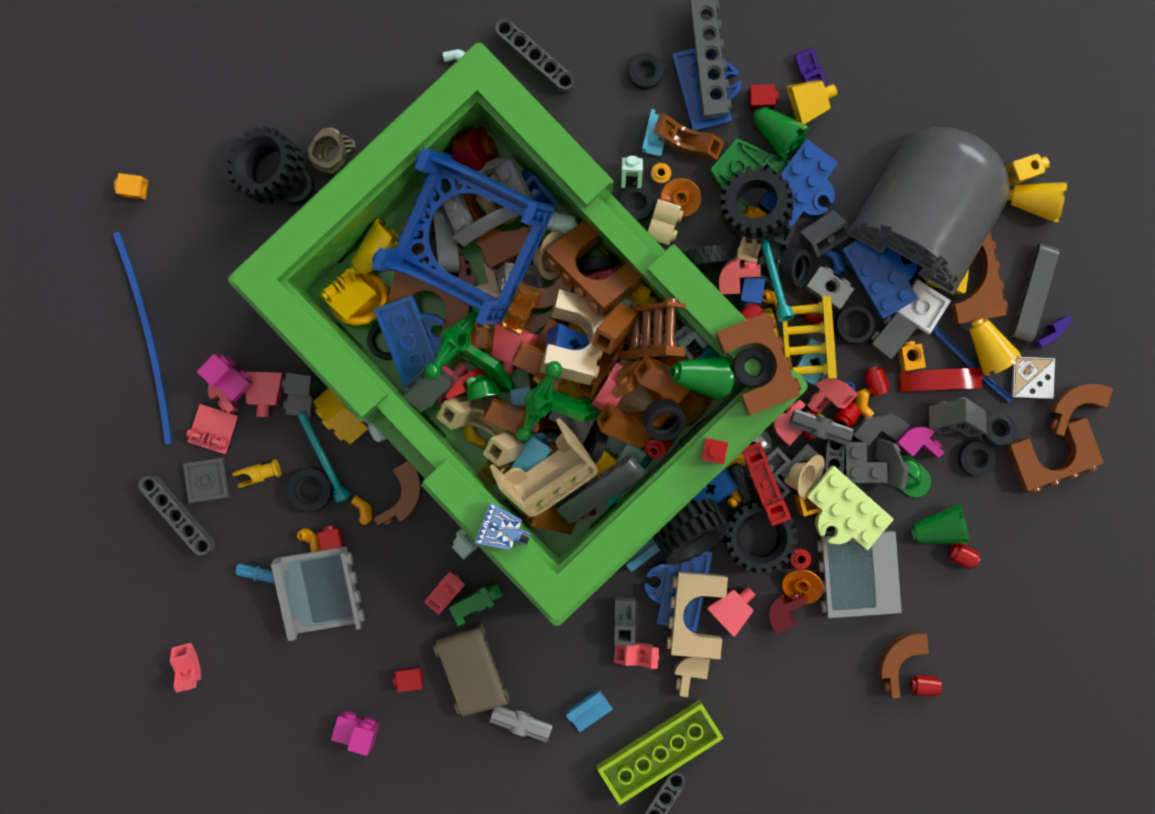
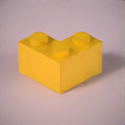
[313,388,368,444]

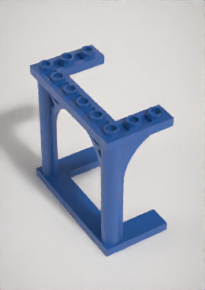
[371,148,556,325]

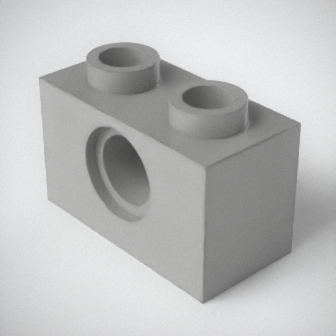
[804,266,854,311]

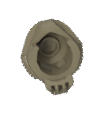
[307,127,356,174]

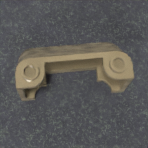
[433,623,509,717]

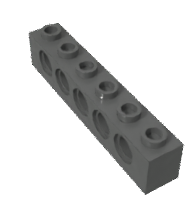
[689,0,732,120]

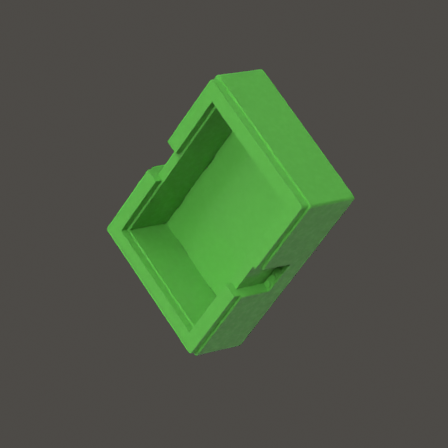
[228,43,808,626]

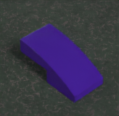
[793,47,828,87]
[1032,315,1073,349]

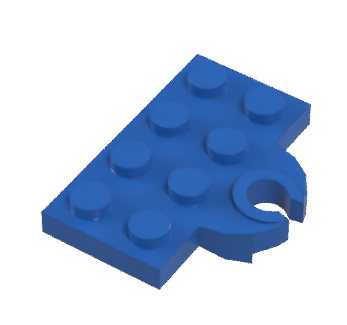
[672,48,742,131]
[758,139,838,226]
[841,240,918,320]
[374,294,446,386]
[644,551,713,632]

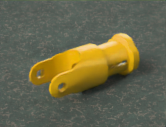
[232,459,281,488]

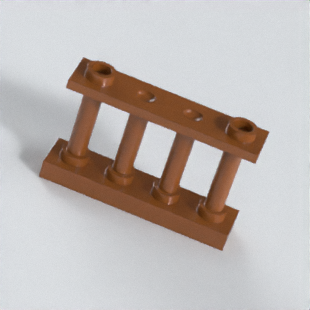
[619,298,686,361]

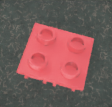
[186,404,238,454]

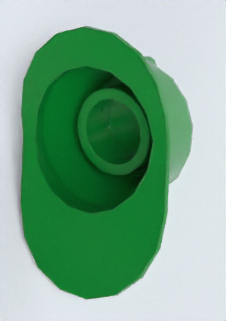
[462,375,511,402]
[887,455,931,497]

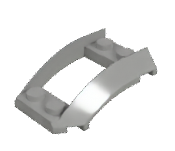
[436,158,532,247]

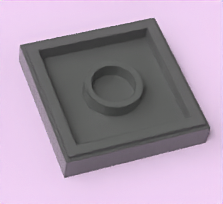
[183,457,230,503]

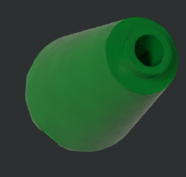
[753,107,810,160]
[670,357,735,400]
[911,504,970,544]

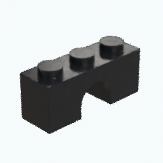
[753,225,795,286]

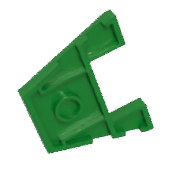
[709,138,789,213]

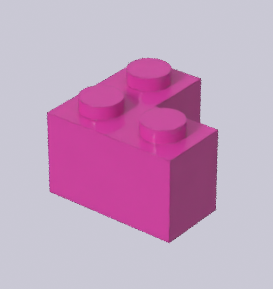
[197,354,253,402]
[331,711,380,756]

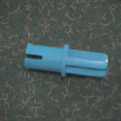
[236,563,275,584]

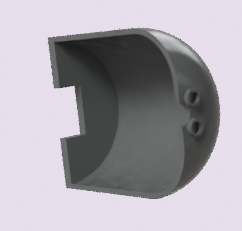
[846,127,1009,295]

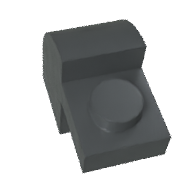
[614,597,636,646]

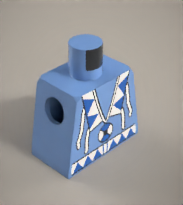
[475,502,531,550]

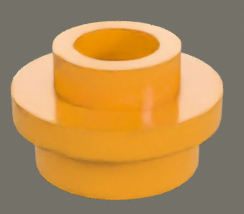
[651,163,671,183]

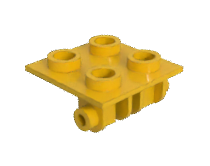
[319,267,376,320]

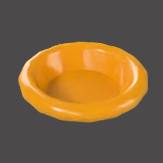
[329,273,389,326]

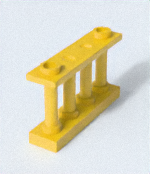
[783,296,837,379]

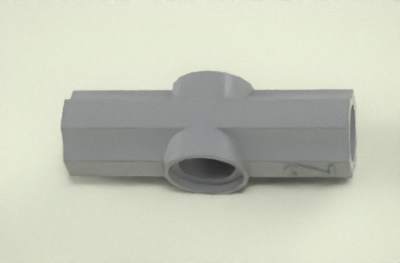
[490,706,553,742]

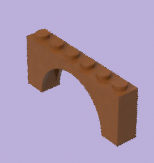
[448,135,539,270]
[950,229,1008,325]

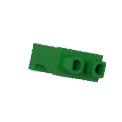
[449,583,503,626]

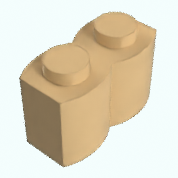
[648,199,684,245]

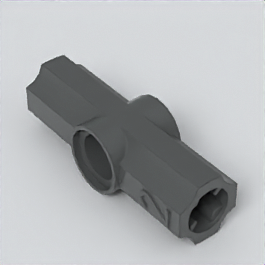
[789,409,854,445]

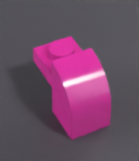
[894,427,944,458]

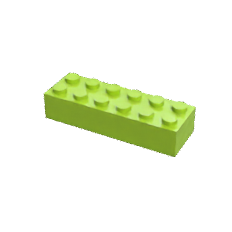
[597,699,724,805]

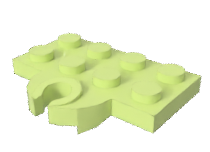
[806,466,894,550]

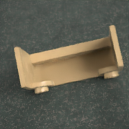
[489,418,598,517]

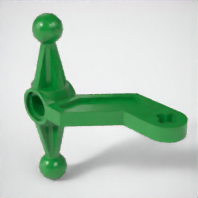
[424,306,514,393]
[516,361,602,442]

